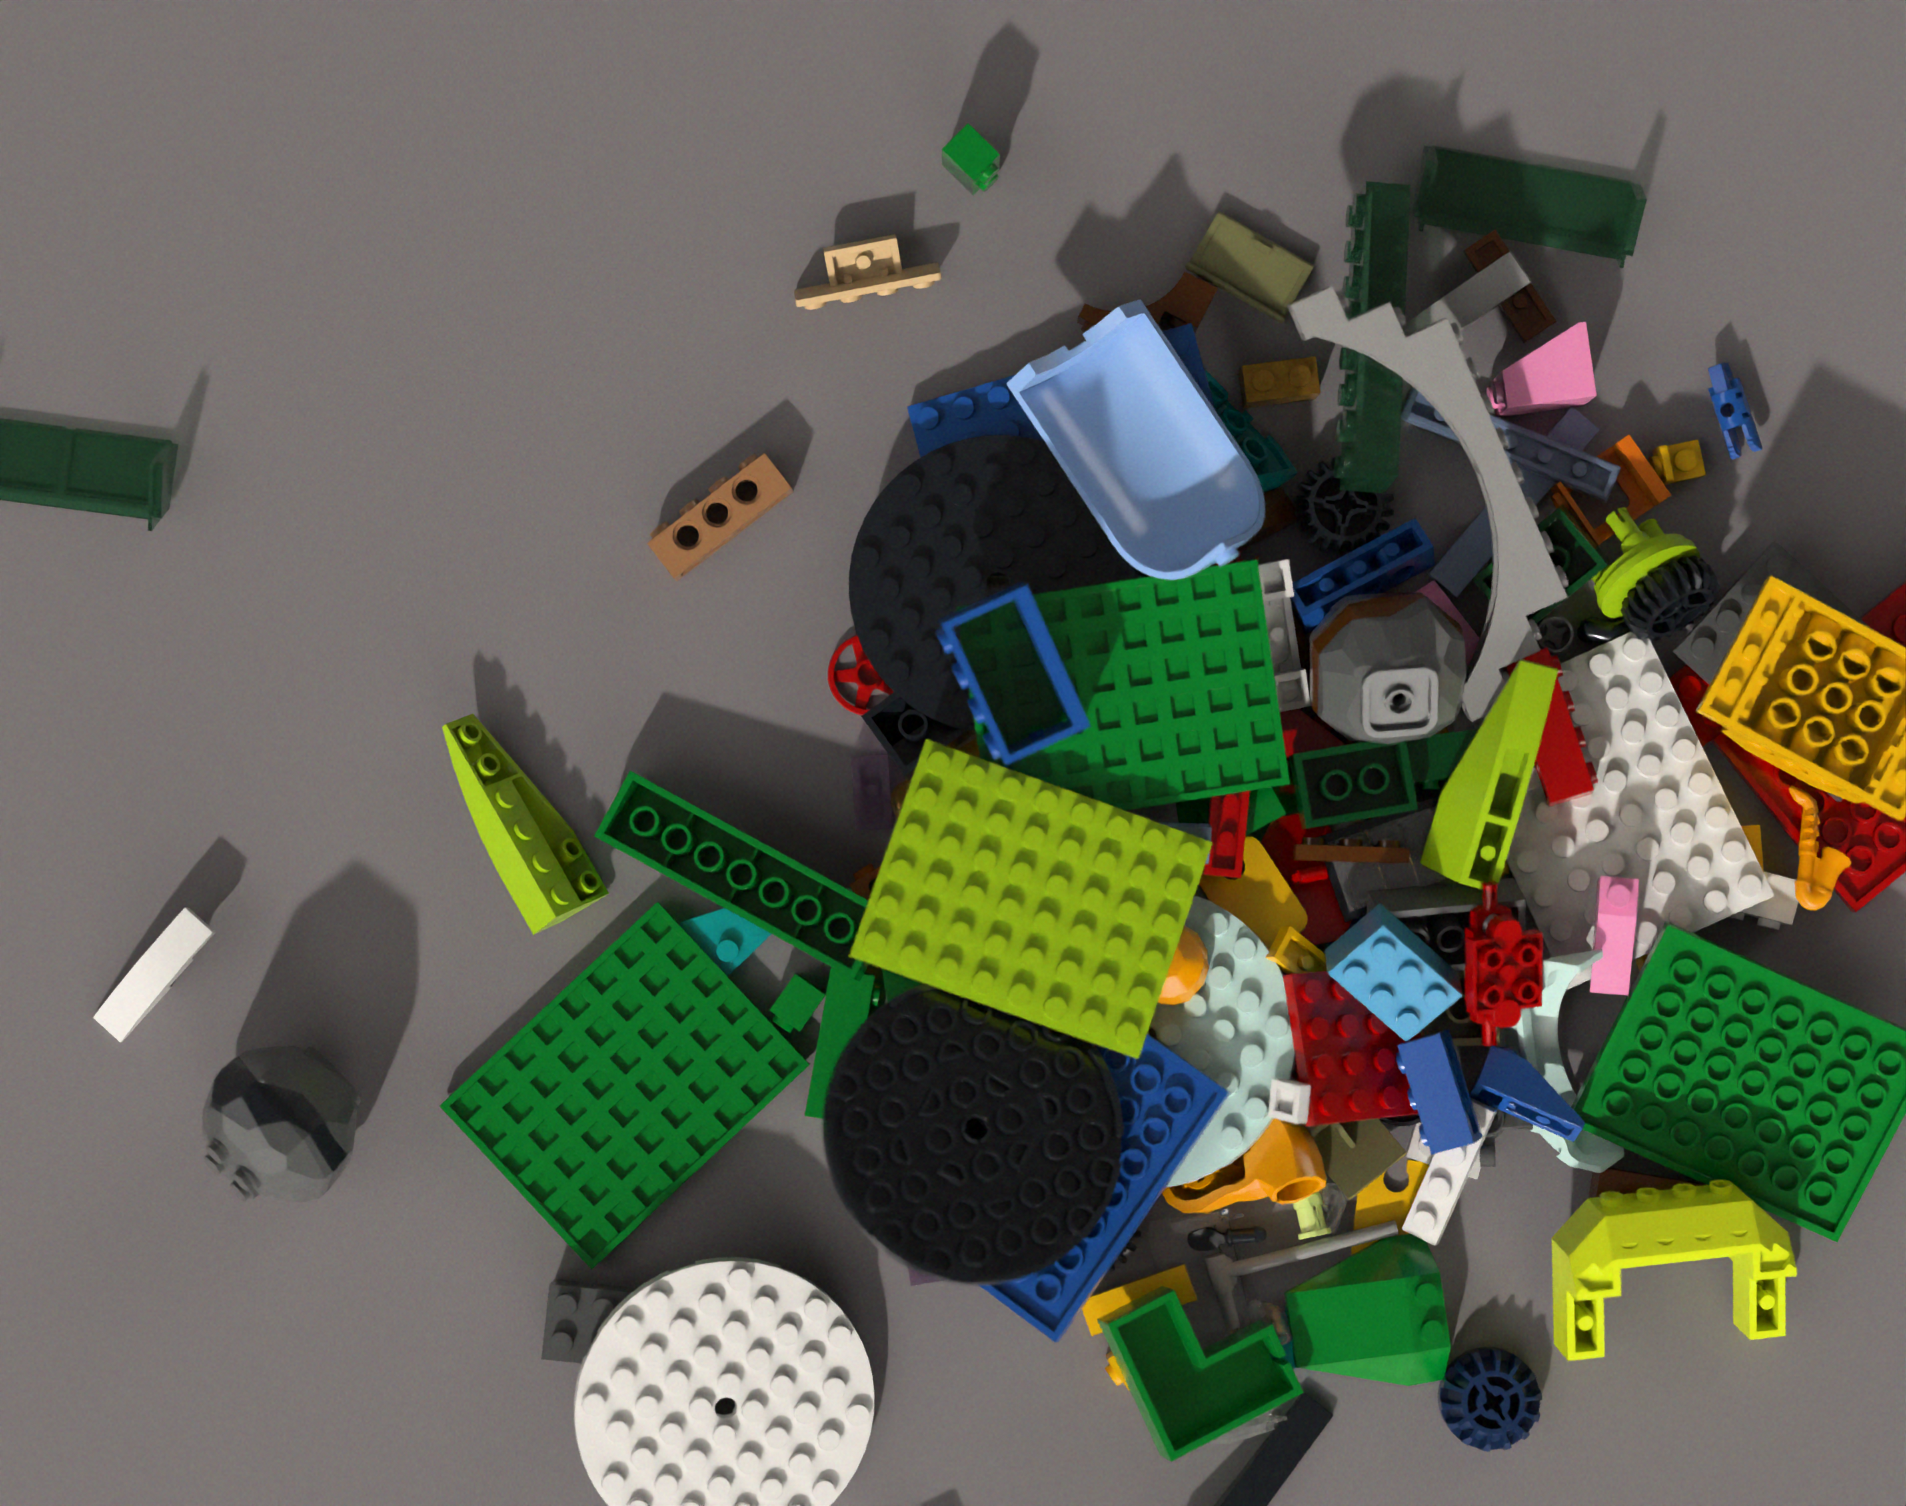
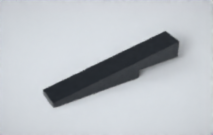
[1214,1391,1334,1506]

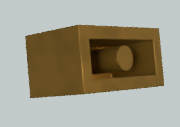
[1238,356,1321,409]

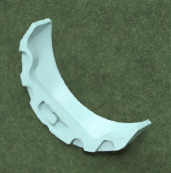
[1496,949,1625,1173]

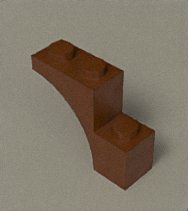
[1077,272,1218,333]

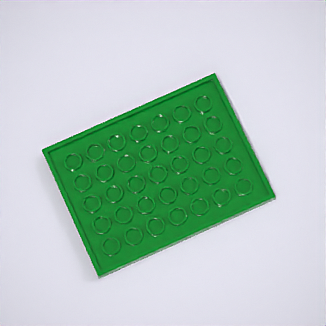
[1571,921,1906,1242]

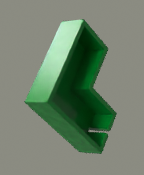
[1097,1286,1304,1462]

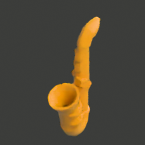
[1788,786,1852,910]

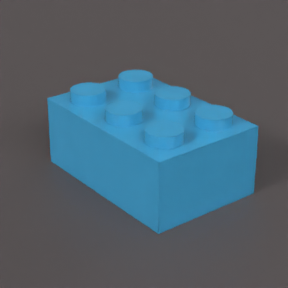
[1325,903,1462,1042]

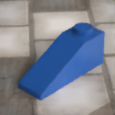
[1470,1045,1585,1142]

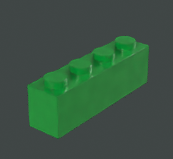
[805,967,881,1119]

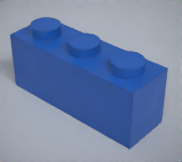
[1396,1029,1483,1155]

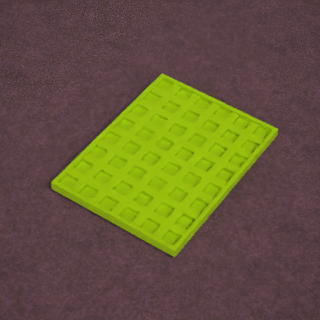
[849,739,1212,1059]

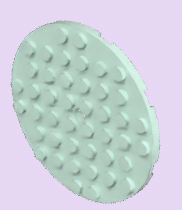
[1150,895,1296,1187]

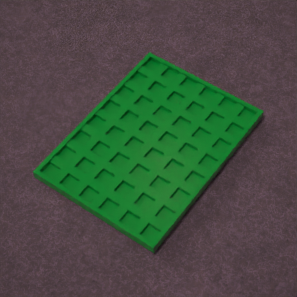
[956,559,1290,811]
[440,902,810,1270]

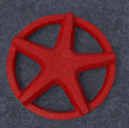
[828,635,894,715]

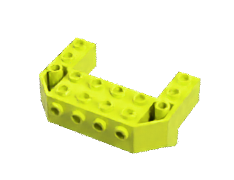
[1552,1180,1797,1361]

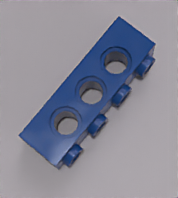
[1290,518,1435,634]

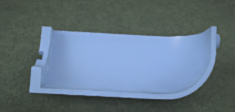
[1007,299,1265,580]

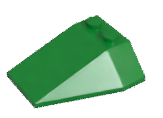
[1284,1233,1451,1386]

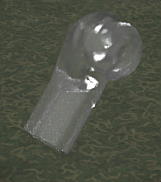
[1319,1183,1347,1235]
[1245,1300,1292,1345]

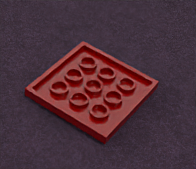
[1283,971,1421,1127]

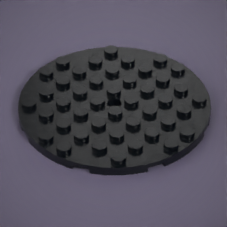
[849,435,1148,732]
[822,984,1124,1285]

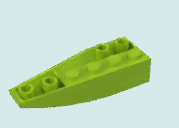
[1420,659,1558,889]
[442,714,609,935]

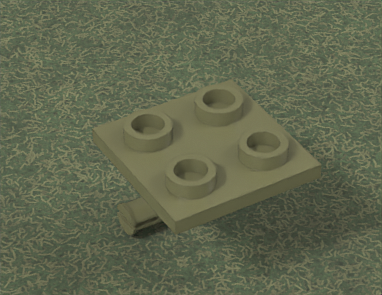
[1304,1119,1407,1201]

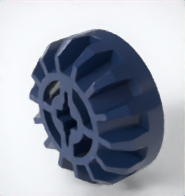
[1438,1347,1542,1452]

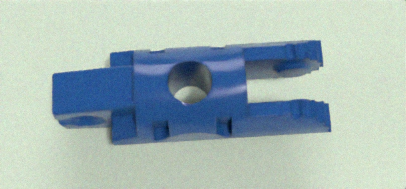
[1708,362,1763,460]

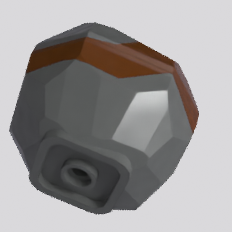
[1310,592,1466,744]

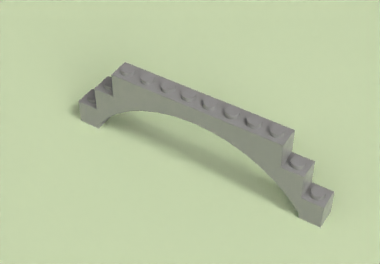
[1287,286,1569,722]

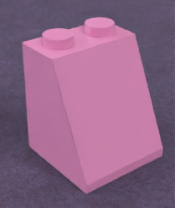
[1486,322,1597,417]

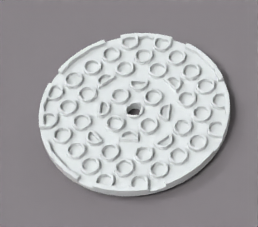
[574,1257,875,1506]

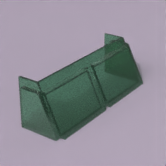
[1412,145,1647,268]
[0,418,178,531]

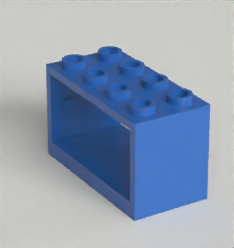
[935,581,1091,765]

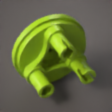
[1592,507,1700,618]

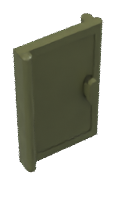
[1185,211,1314,324]

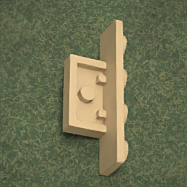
[794,234,942,310]

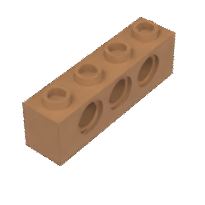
[647,453,793,581]

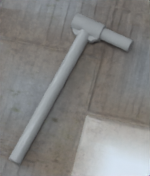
[1205,1220,1398,1330]

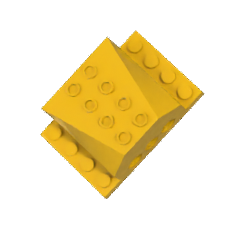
[1696,576,1906,820]

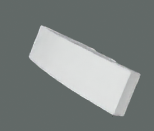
[93,907,215,1042]

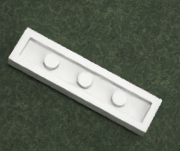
[1402,1097,1497,1246]

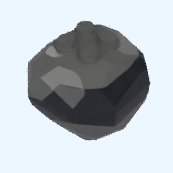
[202,1046,360,1202]

